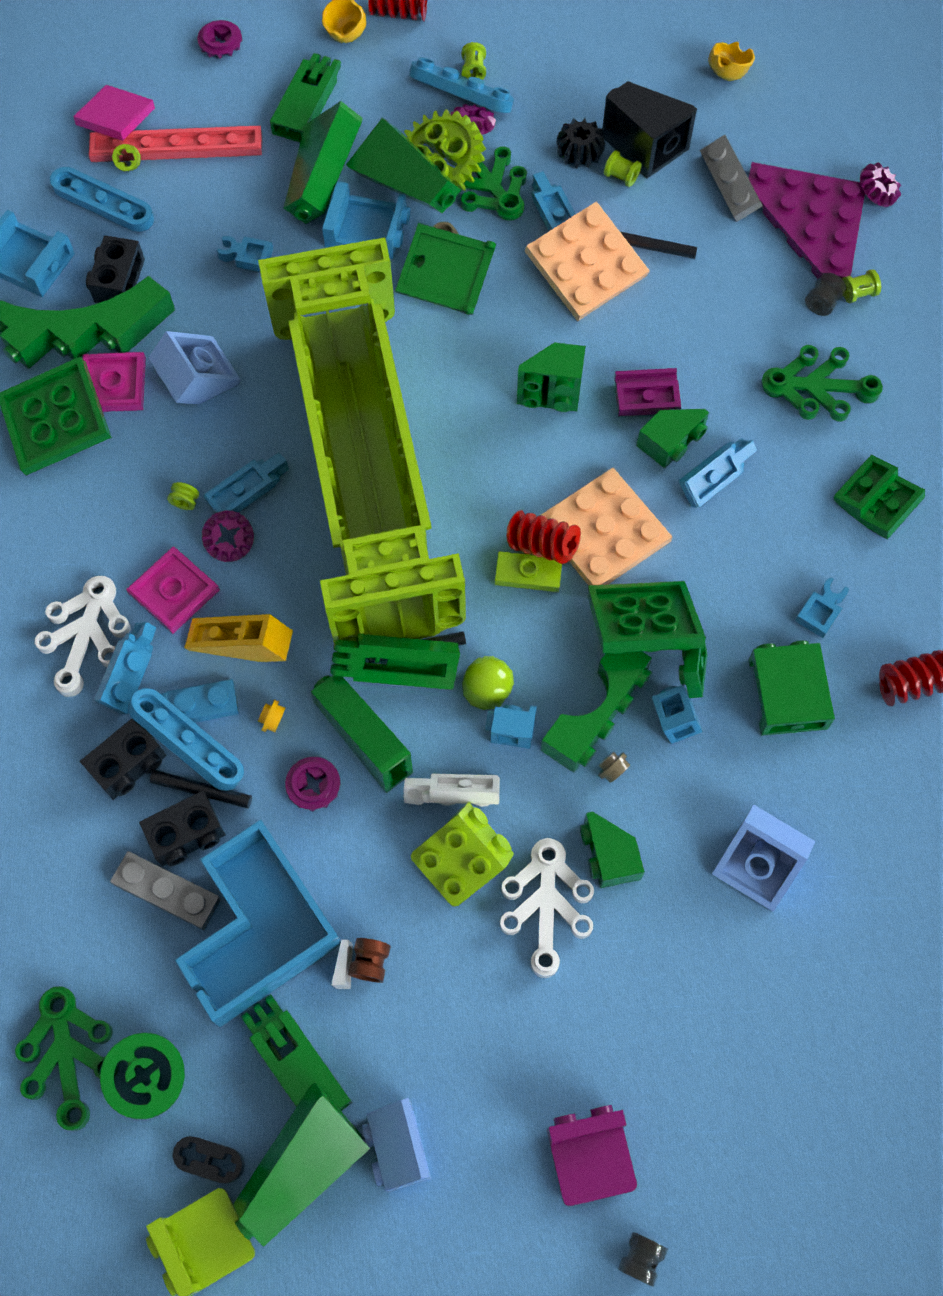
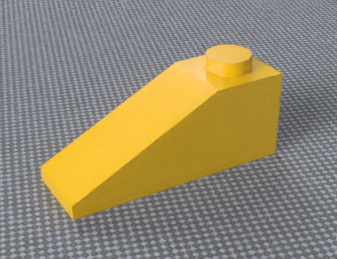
[184,614,293,662]

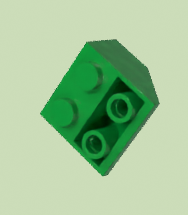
[516,342,586,412]

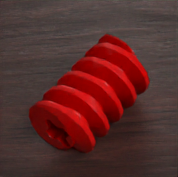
[368,0,427,21]
[506,510,581,564]
[879,650,943,706]

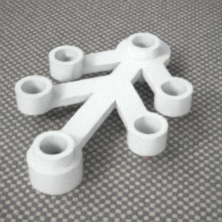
[35,576,131,697]
[500,838,594,978]

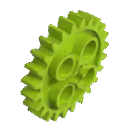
[404,109,486,191]

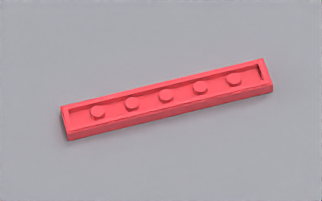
[89,125,262,162]

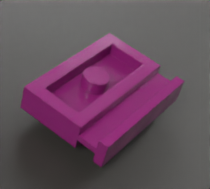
[614,368,682,416]

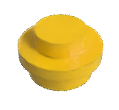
[258,700,286,732]

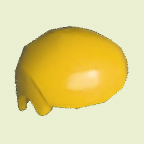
[322,0,366,43]
[708,41,755,81]

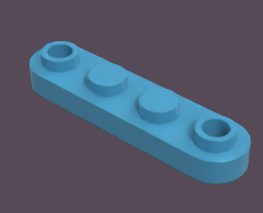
[409,57,514,113]
[50,167,154,232]
[128,688,244,791]

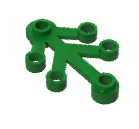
[461,146,527,220]
[761,345,883,422]
[15,986,119,1131]

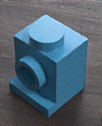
[652,685,703,744]
[485,705,537,749]

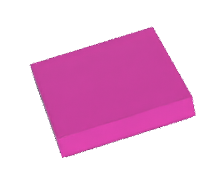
[73,85,155,141]
[82,352,146,412]
[126,546,220,634]

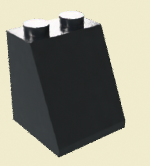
[602,81,697,179]

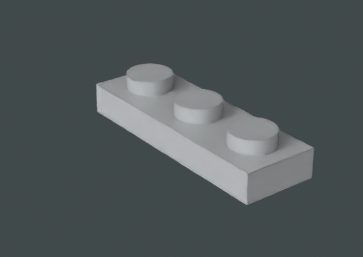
[700,135,763,222]
[110,851,221,930]

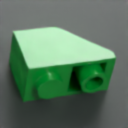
[636,409,709,468]
[580,812,645,889]

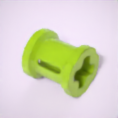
[461,42,486,80]
[604,150,642,187]
[841,269,881,304]

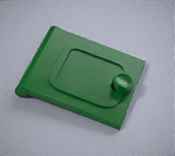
[395,223,496,315]

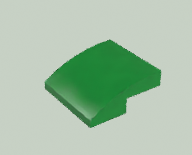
[834,454,925,540]

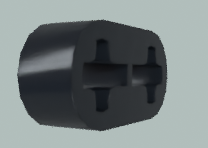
[172,1136,245,1184]

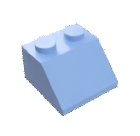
[148,331,241,404]
[712,805,815,912]
[362,1098,431,1192]

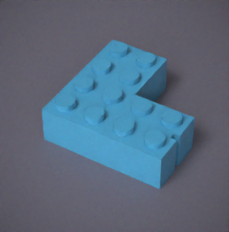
[175,820,341,1027]

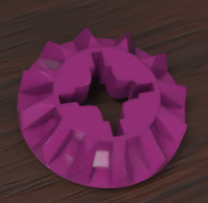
[197,20,243,59]
[451,104,496,135]
[860,162,901,207]
[202,510,254,562]
[285,757,341,812]

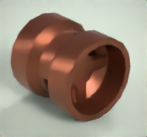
[348,938,391,983]

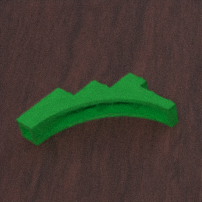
[0,276,175,369]

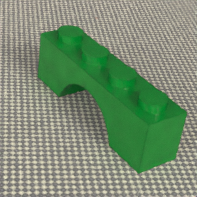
[541,651,652,773]

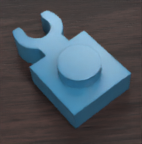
[217,236,274,272]
[795,577,849,638]

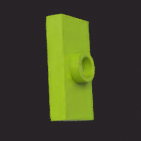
[495,551,562,592]

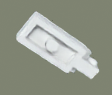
[404,774,500,807]

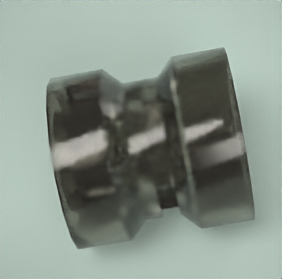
[805,273,846,316]
[618,1232,668,1287]

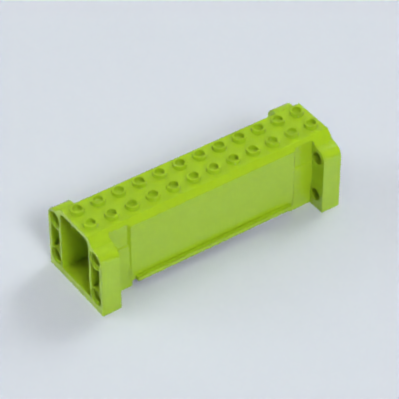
[258,237,466,642]

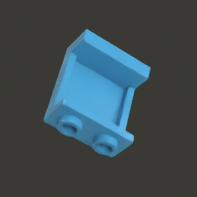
[322,181,411,259]
[0,210,75,298]

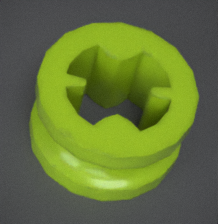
[112,144,141,171]
[167,482,199,510]

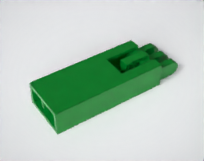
[270,53,341,143]
[330,634,460,690]
[241,994,353,1111]

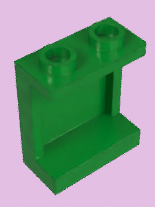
[748,640,835,736]

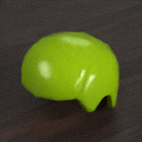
[462,656,514,710]

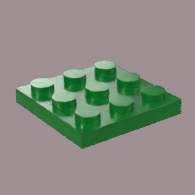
[0,356,112,476]
[587,581,706,654]

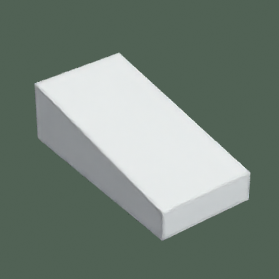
[331,940,353,989]

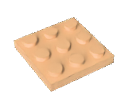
[525,201,650,321]
[541,468,672,586]

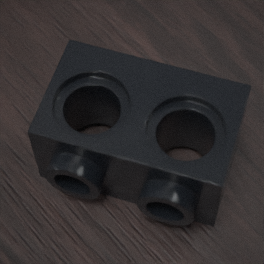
[86,235,145,303]
[80,718,166,800]
[139,791,226,867]

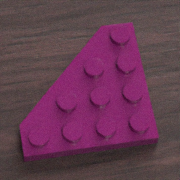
[748,162,865,284]

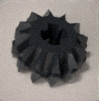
[556,118,605,169]

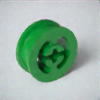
[100,1033,185,1119]

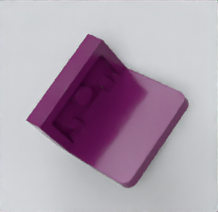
[547,1105,637,1206]

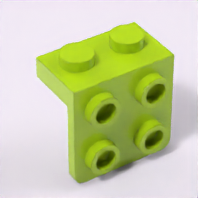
[411,802,514,907]
[146,1188,255,1296]

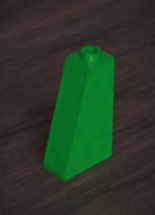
[283,101,363,224]
[346,117,461,213]
[311,675,413,793]
[233,1082,370,1247]

